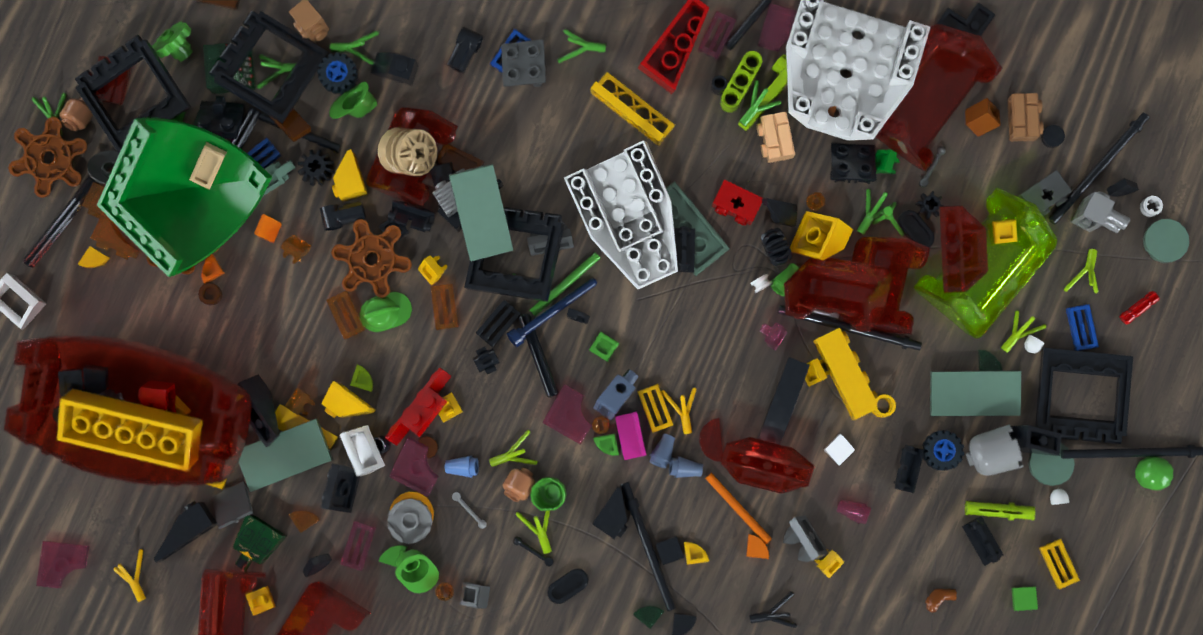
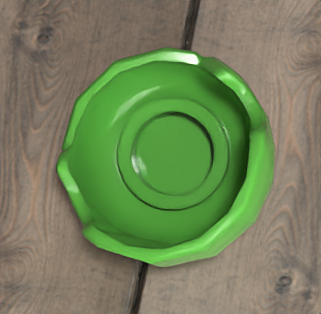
[1135,457,1173,490]
[530,477,567,511]

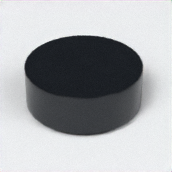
[1041,125,1065,148]

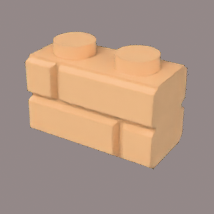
[756,112,795,163]

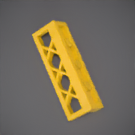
[591,72,675,146]

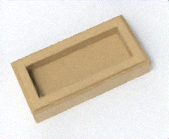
[189,142,227,190]

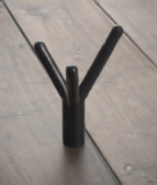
[750,591,797,628]

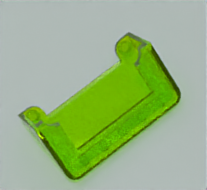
[913,188,1057,339]

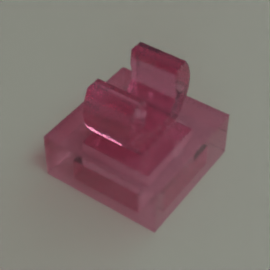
[759,322,787,351]

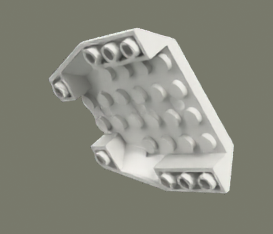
[786,0,930,140]

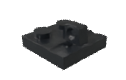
[193,96,246,139]
[321,463,360,513]

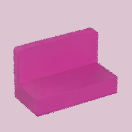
[615,411,646,460]

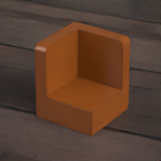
[965,98,1001,137]

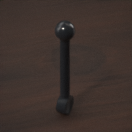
[513,537,554,566]

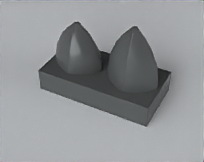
[527,221,574,256]
[783,515,828,562]

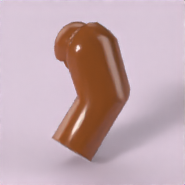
[926,589,957,612]

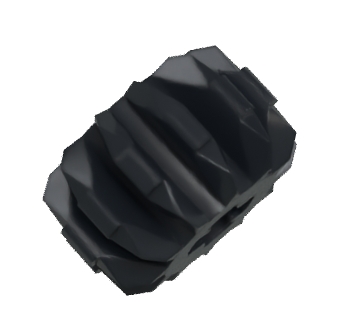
[298,149,335,186]
[761,227,792,266]

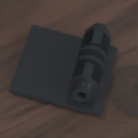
[830,143,877,184]

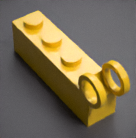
[813,328,896,420]

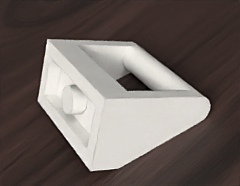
[0,273,46,330]
[340,425,385,476]

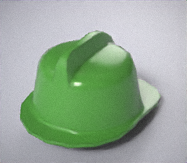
[329,82,377,119]
[360,292,412,332]
[395,550,439,593]

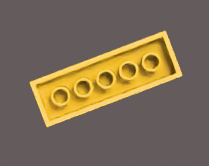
[57,389,202,471]

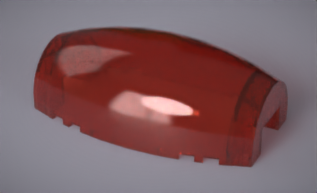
[4,335,251,486]

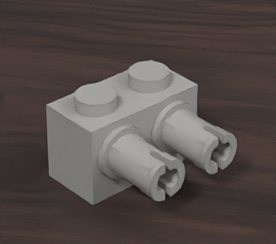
[1071,191,1131,233]

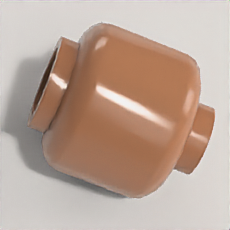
[60,98,93,131]
[503,468,536,502]

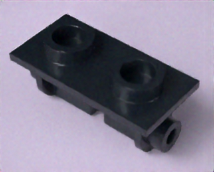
[388,200,435,232]
[674,226,695,273]
[893,445,925,493]
[962,516,1004,566]

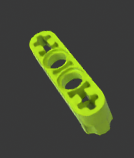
[738,54,787,131]

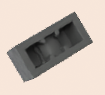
[1016,170,1072,219]

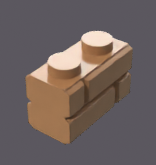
[1007,93,1043,142]

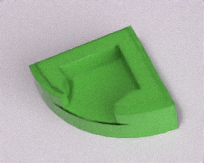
[593,433,619,456]
[379,545,408,567]

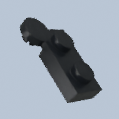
[52,368,84,423]

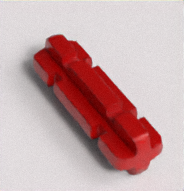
[1119,291,1160,325]

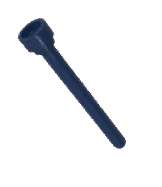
[506,278,597,348]

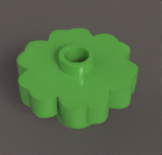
[152,21,193,62]

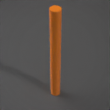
[705,472,772,544]

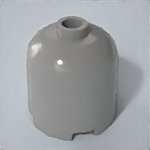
[966,425,1023,476]

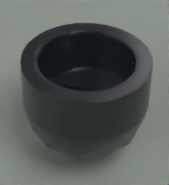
[374,436,391,454]

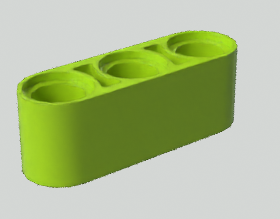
[720,51,762,112]

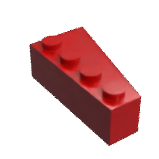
[638,0,709,94]

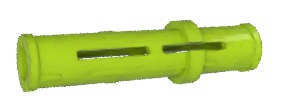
[965,501,1035,520]

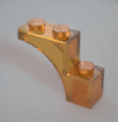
[82,182,140,260]

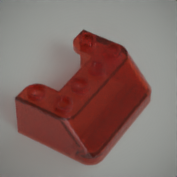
[366,107,458,206]
[840,237,930,335]
[784,258,892,331]
[277,581,371,635]

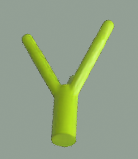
[1064,249,1098,293]
[1001,311,1046,353]
[489,430,538,467]
[516,510,552,554]

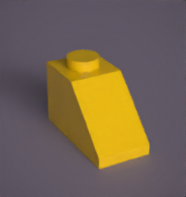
[332,149,368,202]

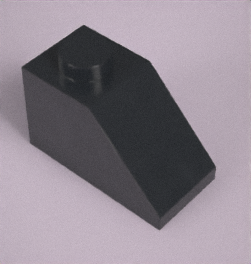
[371,53,419,86]
[1009,425,1062,456]
[592,487,628,539]

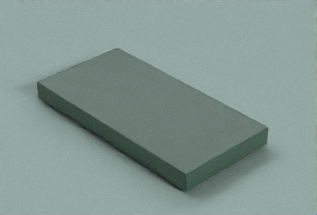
[449,164,513,261]
[666,181,730,277]
[930,370,1021,416]
[234,418,333,492]

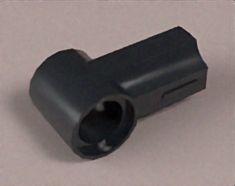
[447,27,484,73]
[320,201,366,231]

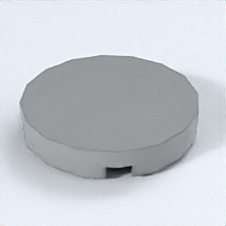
[388,499,433,544]

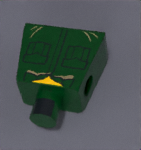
[233,514,287,571]

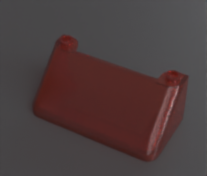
[875,24,1002,171]

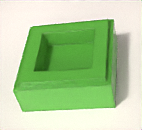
[589,332,619,362]
[1011,586,1038,611]

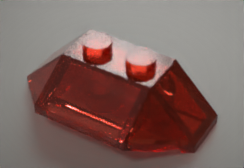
[940,206,988,293]
[721,437,814,494]

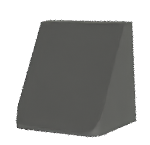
[460,582,490,609]

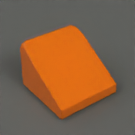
[254,214,282,243]

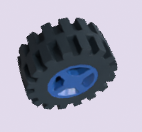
[317,53,359,94]
[922,430,965,471]

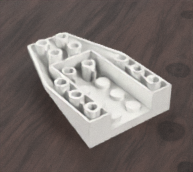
[564,140,678,289]

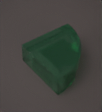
[978,350,1003,371]
[633,606,664,629]

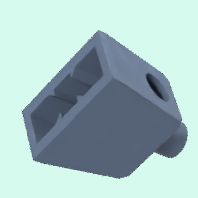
[593,369,638,422]

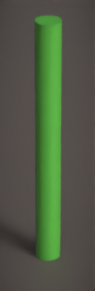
[530,252,601,316]

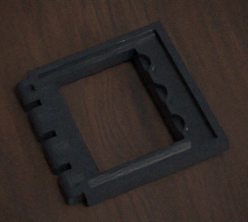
[209,11,329,124]
[75,35,191,154]
[464,207,565,302]
[1035,348,1133,444]

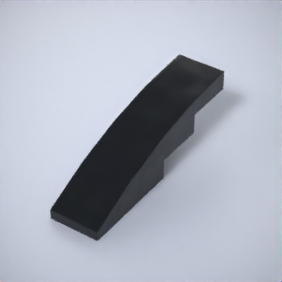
[757,357,810,450]

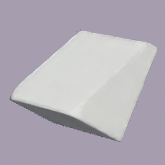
[823,434,854,465]

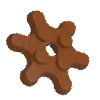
[8,117,88,198]
[331,219,412,298]

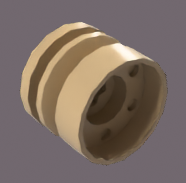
[378,128,437,176]

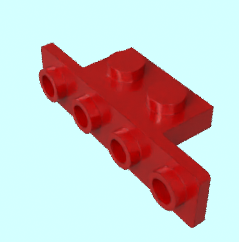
[385,368,451,446]

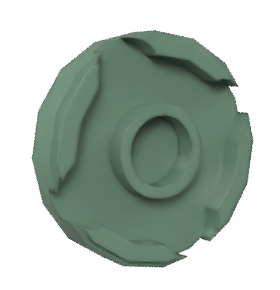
[1143,219,1189,263]
[1028,443,1075,486]

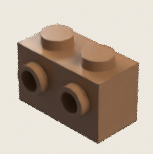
[288,0,330,43]

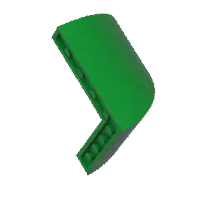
[97,118,272,277]

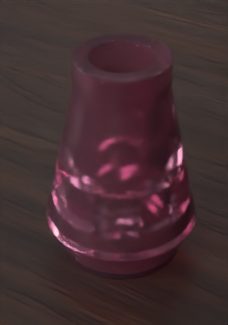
[836,499,871,525]

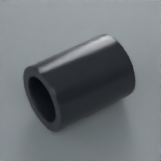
[711,75,727,95]

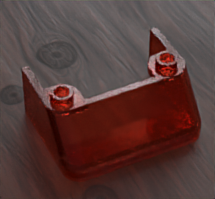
[198,569,266,635]

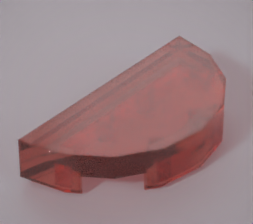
[699,418,724,462]

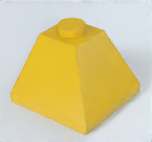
[790,211,853,260]
[321,381,376,418]

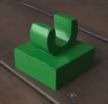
[875,149,900,174]

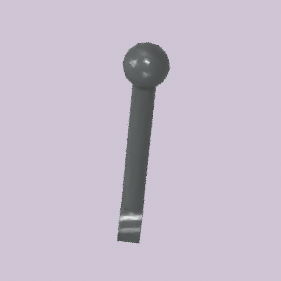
[919,146,946,187]

